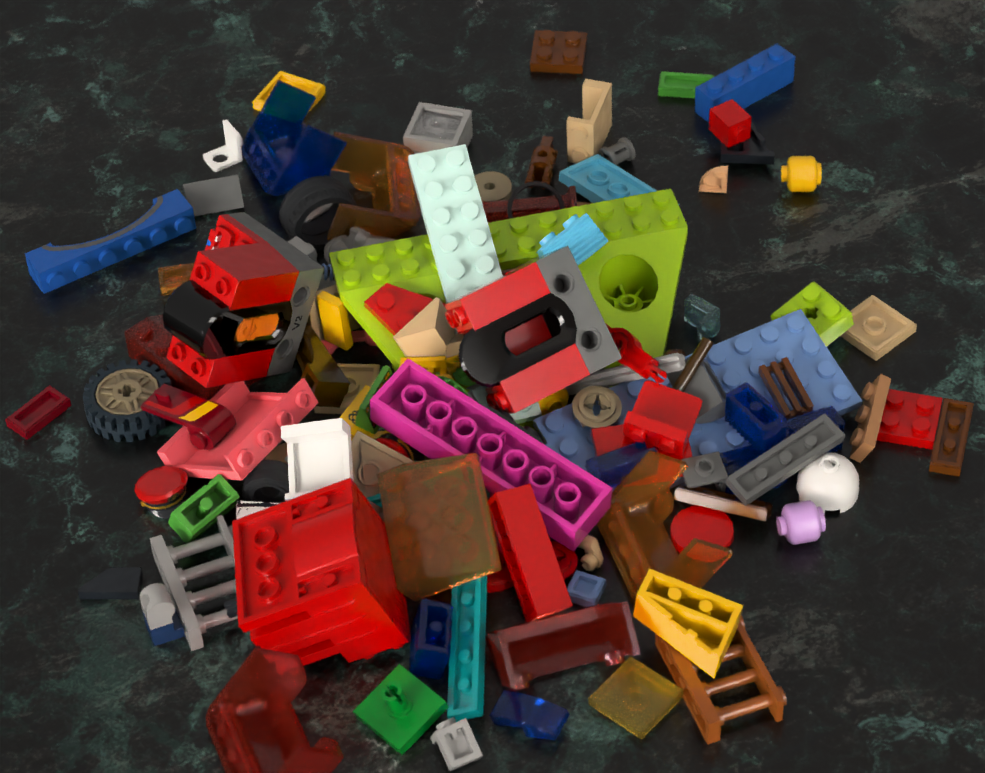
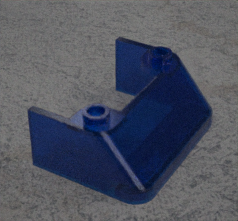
[241,80,347,197]

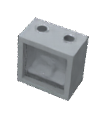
[403,102,473,162]

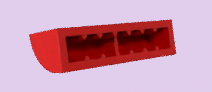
[485,483,573,623]

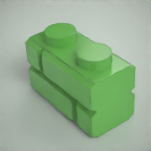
[168,474,240,543]

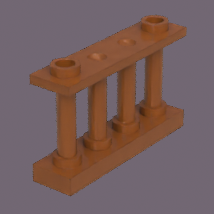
[655,615,787,744]

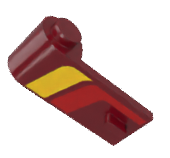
[141,384,236,450]

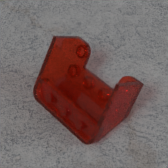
[206,647,344,773]

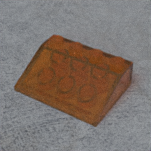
[376,453,502,602]

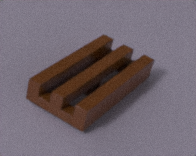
[758,357,814,421]

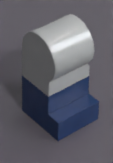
[140,583,185,646]

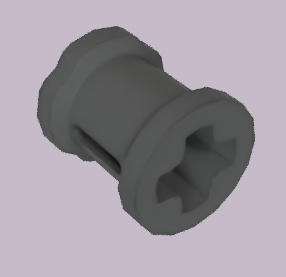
[599,137,636,165]

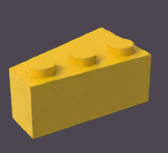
[633,568,743,678]

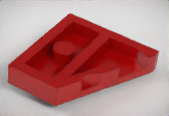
[364,283,447,336]

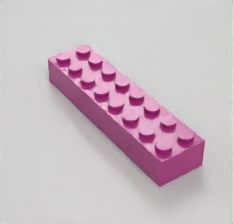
[370,358,613,552]

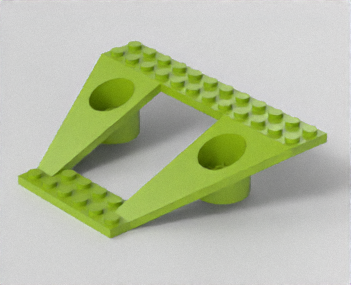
[329,189,688,443]

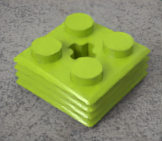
[771,282,854,347]

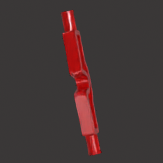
[606,324,667,383]

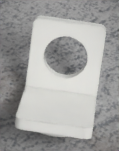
[203,119,243,172]

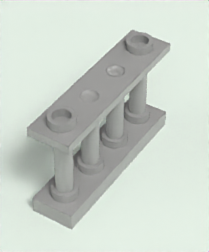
[149,515,238,651]

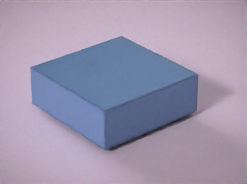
[567,570,606,610]

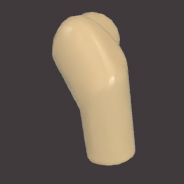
[578,534,604,571]

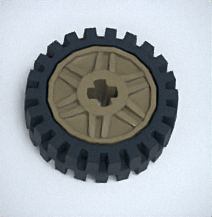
[83,359,172,442]

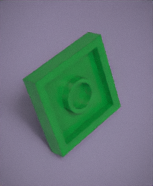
[353,664,449,755]

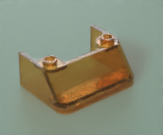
[322,132,422,240]
[597,450,734,600]

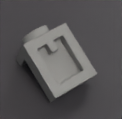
[431,718,483,771]

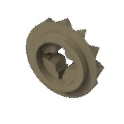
[572,386,622,428]

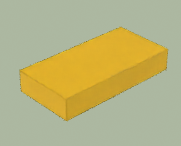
[316,291,353,351]

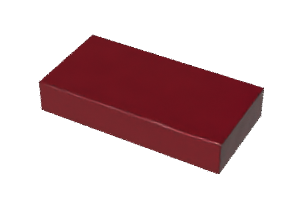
[5,385,72,440]

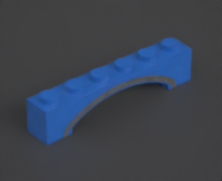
[25,189,196,294]

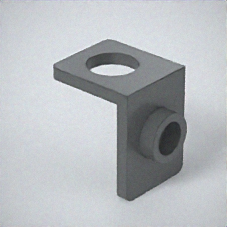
[679,451,728,492]

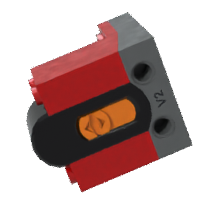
[163,212,324,388]

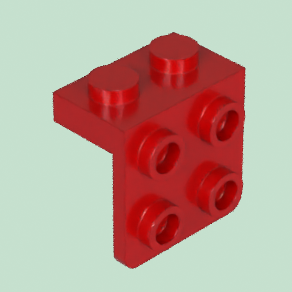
[623,380,702,456]

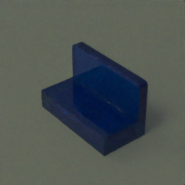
[585,442,659,487]

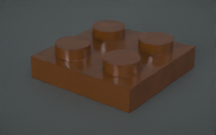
[530,30,587,74]

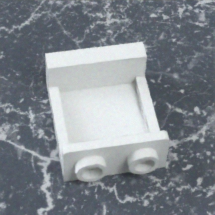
[281,418,354,501]

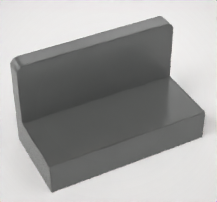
[183,175,244,217]

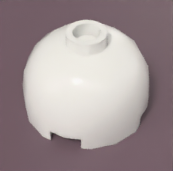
[796,452,859,514]

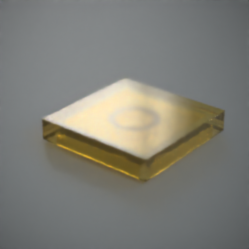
[589,656,683,739]

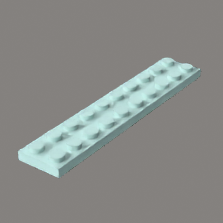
[408,144,542,424]

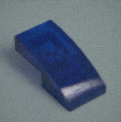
[490,690,570,740]

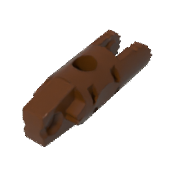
[525,136,558,189]

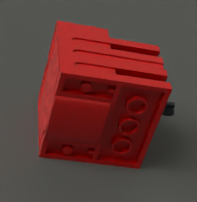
[224,478,411,674]

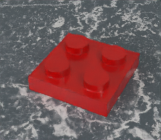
[877,389,943,450]

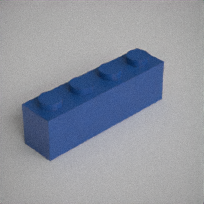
[695,44,795,123]

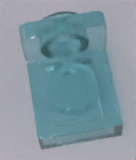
[684,293,721,343]

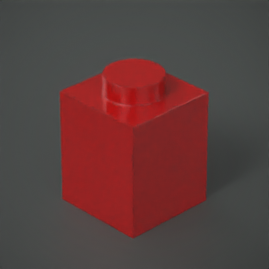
[709,99,752,148]

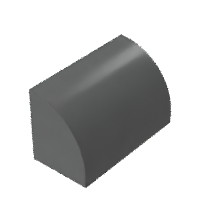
[667,355,735,424]

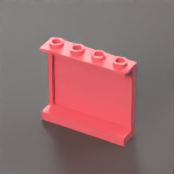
[157,378,319,481]

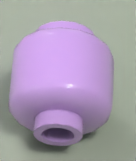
[776,500,826,545]

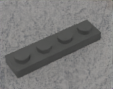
[726,413,845,506]

